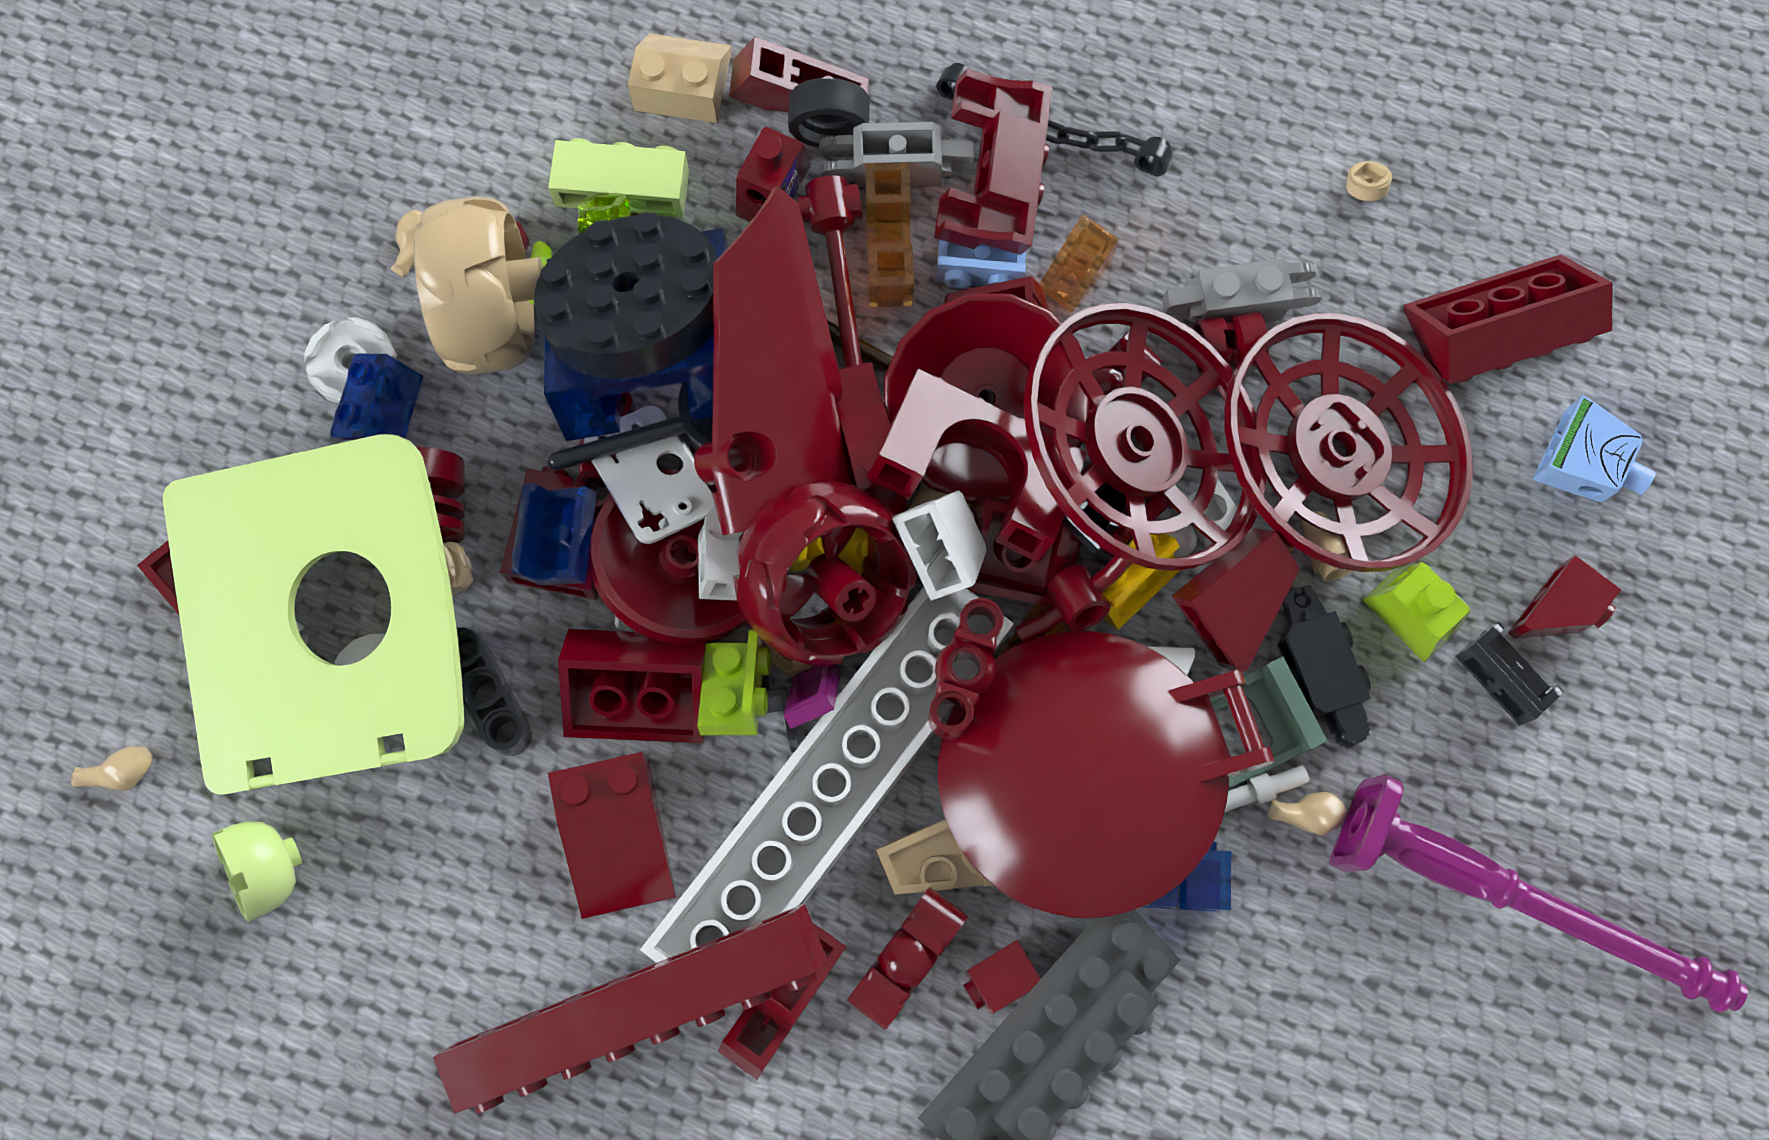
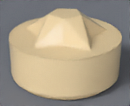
[1346,161,1392,201]

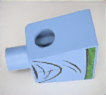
[1532,395,1655,502]

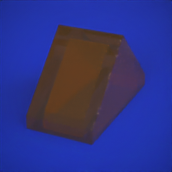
[1039,214,1119,312]

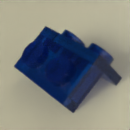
[330,353,424,441]
[511,483,597,585]

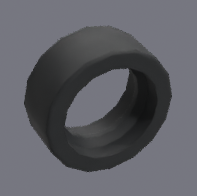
[788,78,870,147]

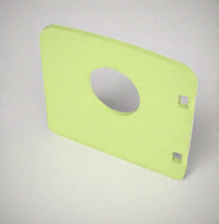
[163,435,464,795]

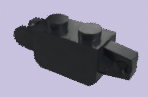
[1277,585,1371,748]

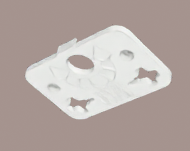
[584,406,715,544]

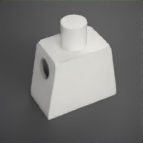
[892,490,987,600]

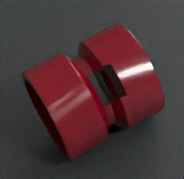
[1192,312,1269,376]

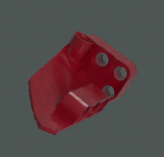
[694,187,856,535]

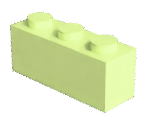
[548,138,689,217]

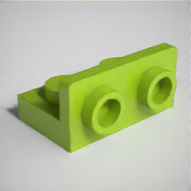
[697,630,771,735]

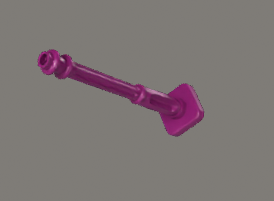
[1329,775,1748,1013]

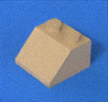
[627,33,732,123]

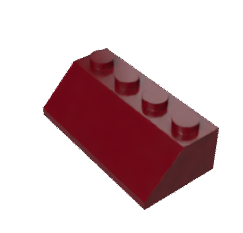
[1403,254,1613,384]

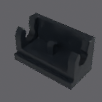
[1455,621,1564,726]

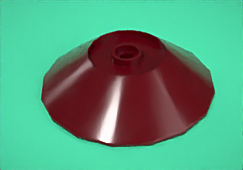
[884,294,1092,504]

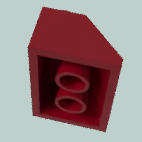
[558,629,707,743]

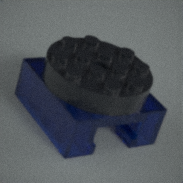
[534,212,729,442]

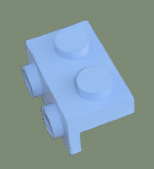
[936,240,1026,289]

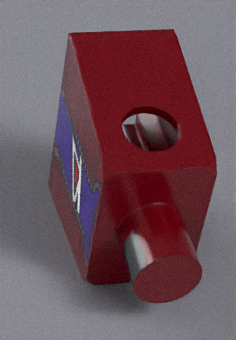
[736,127,810,222]

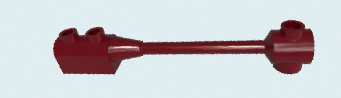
[797,175,908,527]

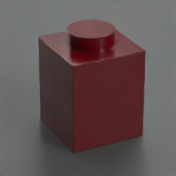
[963,940,1040,1014]

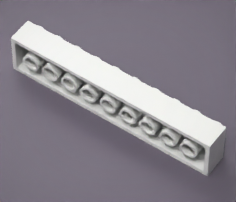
[640,587,1014,1009]

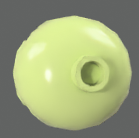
[211,821,302,922]

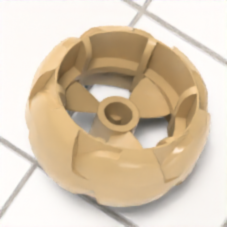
[414,196,543,375]

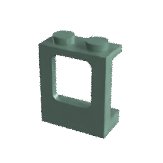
[1210,657,1327,788]

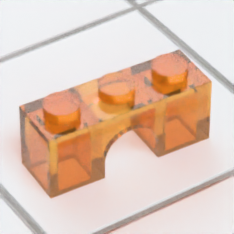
[865,162,914,307]

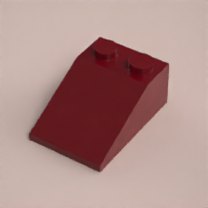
[548,752,676,919]

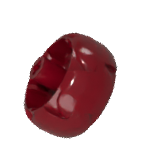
[733,481,918,666]

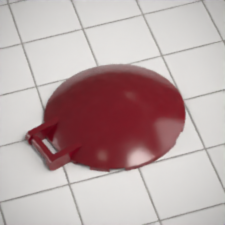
[938,631,1275,919]

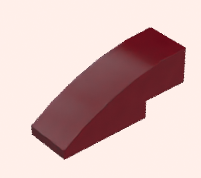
[717,922,847,1080]

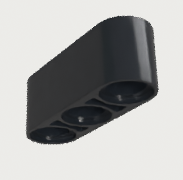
[457,627,532,756]

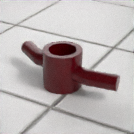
[1014,555,1133,643]

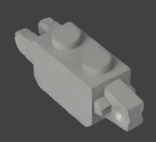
[819,122,974,188]
[1162,258,1323,322]

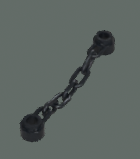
[936,63,1172,177]

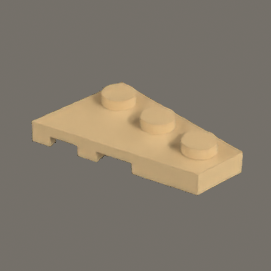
[875,818,994,895]

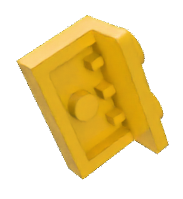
[1102,534,1180,630]

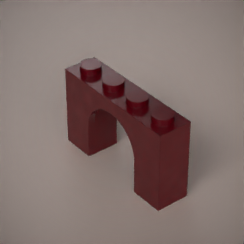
[866,369,1087,562]

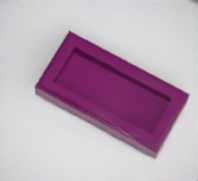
[783,665,841,729]

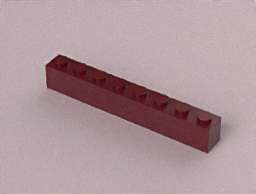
[433,904,828,1114]

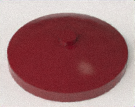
[588,469,747,644]

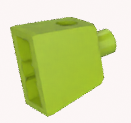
[1362,562,1470,663]

